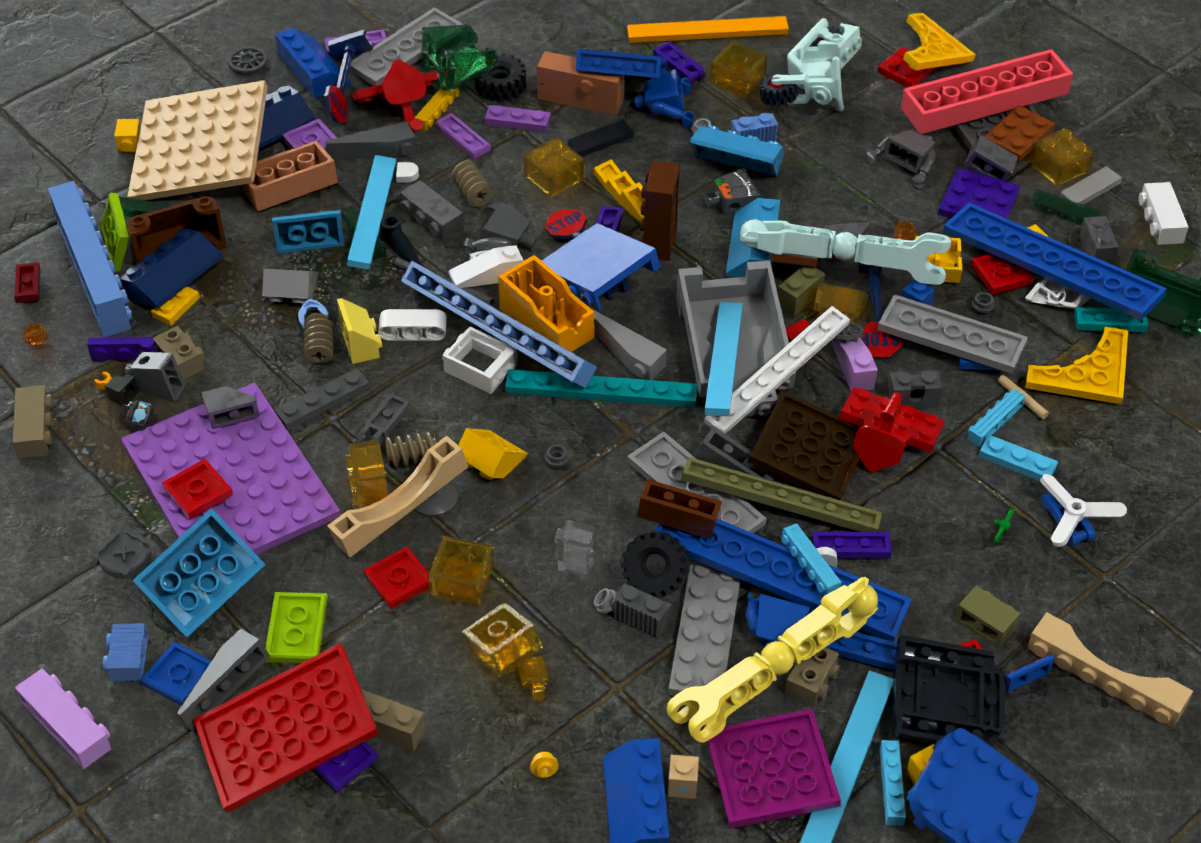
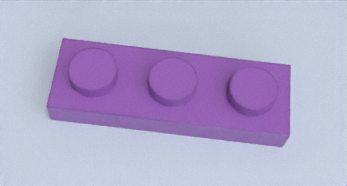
[485,105,551,132]

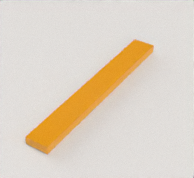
[627,16,789,43]

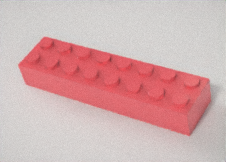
[901,49,1073,134]

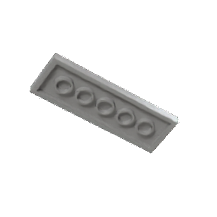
[349,7,464,86]
[878,294,1028,374]
[627,432,766,533]
[668,561,741,695]

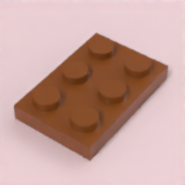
[984,105,1055,162]

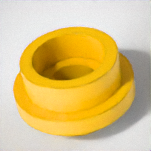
[530,752,558,778]

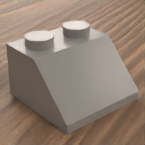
[262,269,318,303]

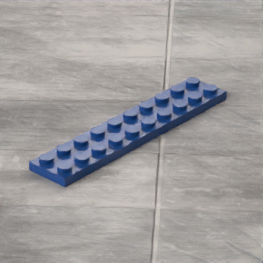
[943,203,1167,320]
[655,519,912,642]

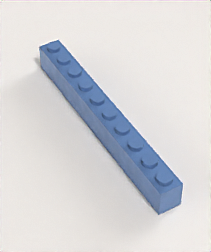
[401,261,597,388]

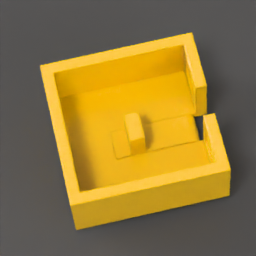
[915,236,962,283]

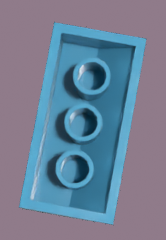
[690,125,784,177]
[726,198,780,277]

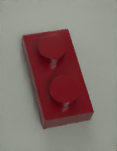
[14,262,41,303]

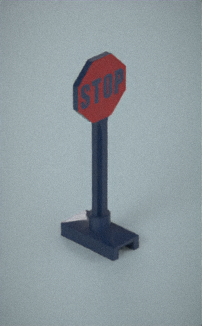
[324,29,374,124]
[545,209,629,300]
[858,262,901,360]

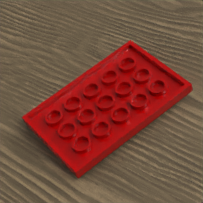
[193,643,379,812]

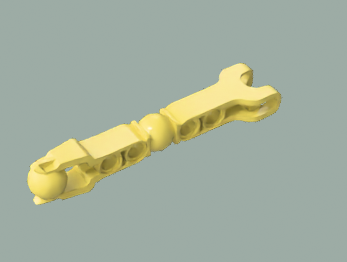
[667,577,878,743]

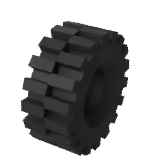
[474,53,526,102]
[621,531,690,598]

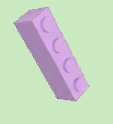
[15,668,111,769]

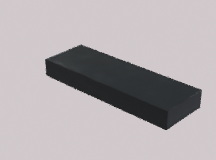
[568,120,634,158]

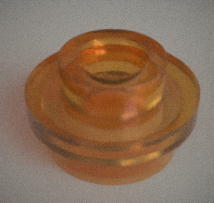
[894,221,916,241]
[23,323,47,345]

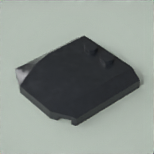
[891,635,1005,747]

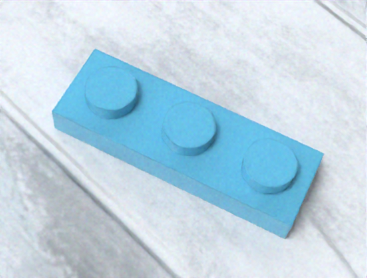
[978,435,1058,481]

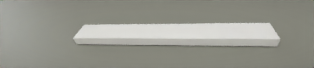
[704,306,850,434]

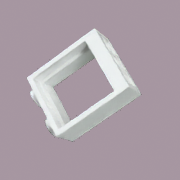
[442,327,518,394]

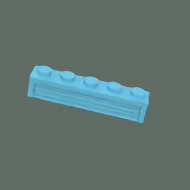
[967,389,1026,448]
[781,523,841,596]
[880,740,906,826]

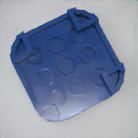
[906,728,1039,843]

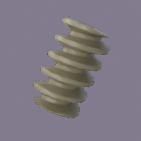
[452,160,493,207]
[303,313,334,364]
[385,432,436,467]

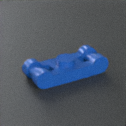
[1041,488,1096,546]

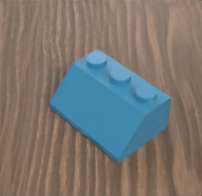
[272,210,344,254]

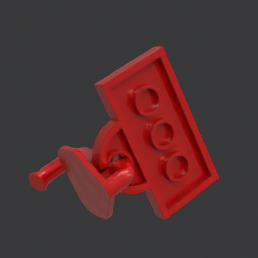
[349,59,439,132]
[839,387,945,472]

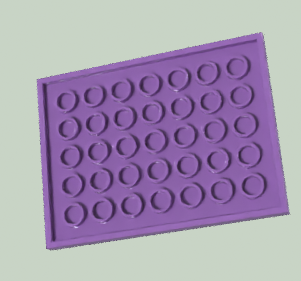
[121,383,341,555]

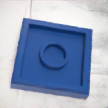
[141,642,211,706]

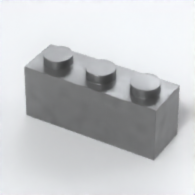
[400,180,464,241]

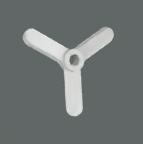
[1040,474,1127,547]

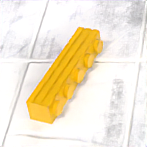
[415,80,460,131]

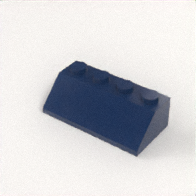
[259,85,316,149]
[120,228,223,308]

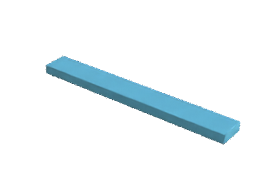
[347,155,396,270]
[705,302,743,416]
[800,671,893,843]

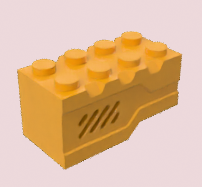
[498,255,595,352]

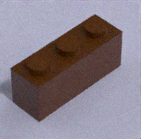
[637,479,722,539]

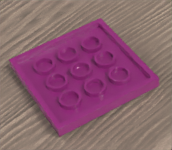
[707,709,841,828]

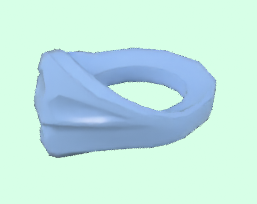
[298,299,329,329]

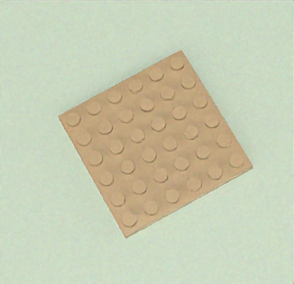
[127,80,268,202]

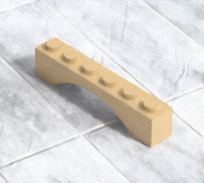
[327,436,468,557]
[1027,612,1193,728]

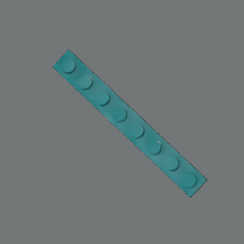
[505,369,697,408]

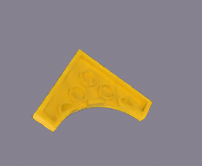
[903,13,976,71]
[1025,327,1128,404]

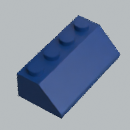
[275,28,351,98]
[603,738,669,843]

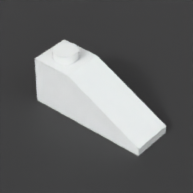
[449,245,523,288]

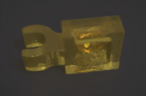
[516,656,549,702]

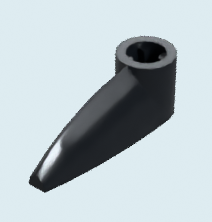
[381,215,422,266]

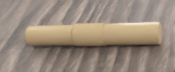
[998,375,1049,419]

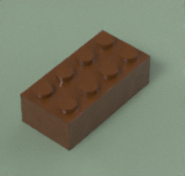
[640,161,680,261]

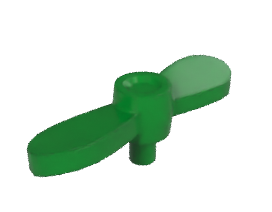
[993,508,1015,545]

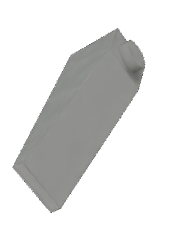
[592,309,667,380]

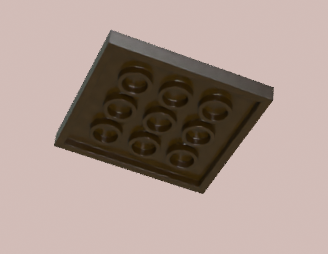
[748,391,860,501]

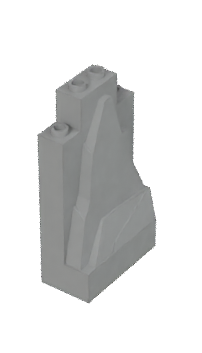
[676,260,796,418]

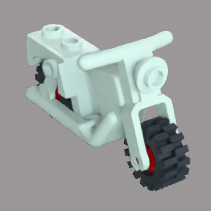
[759,18,862,112]

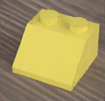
[337,298,382,364]

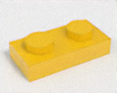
[151,286,200,326]

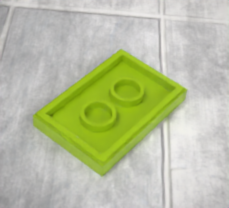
[100,193,129,272]
[265,592,328,663]

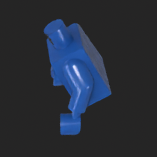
[634,69,694,128]
[746,592,815,646]

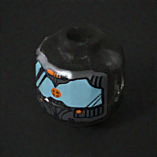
[119,399,158,432]

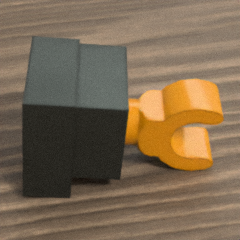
[94,371,139,407]

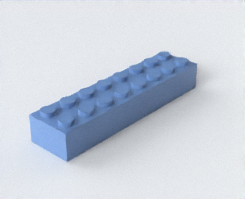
[48,181,133,337]

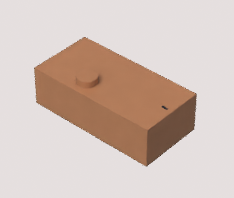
[537,51,625,116]
[240,140,338,211]

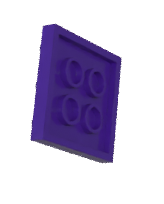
[938,168,1021,219]

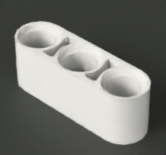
[378,309,447,341]

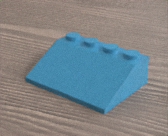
[132,508,266,638]

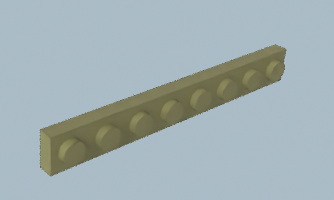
[681,457,882,532]

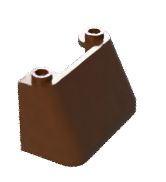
[127,196,227,265]

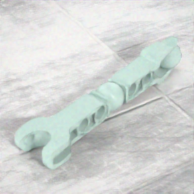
[740,219,951,285]

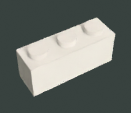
[1139,182,1188,245]

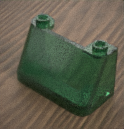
[421,25,498,91]
[1125,248,1201,337]

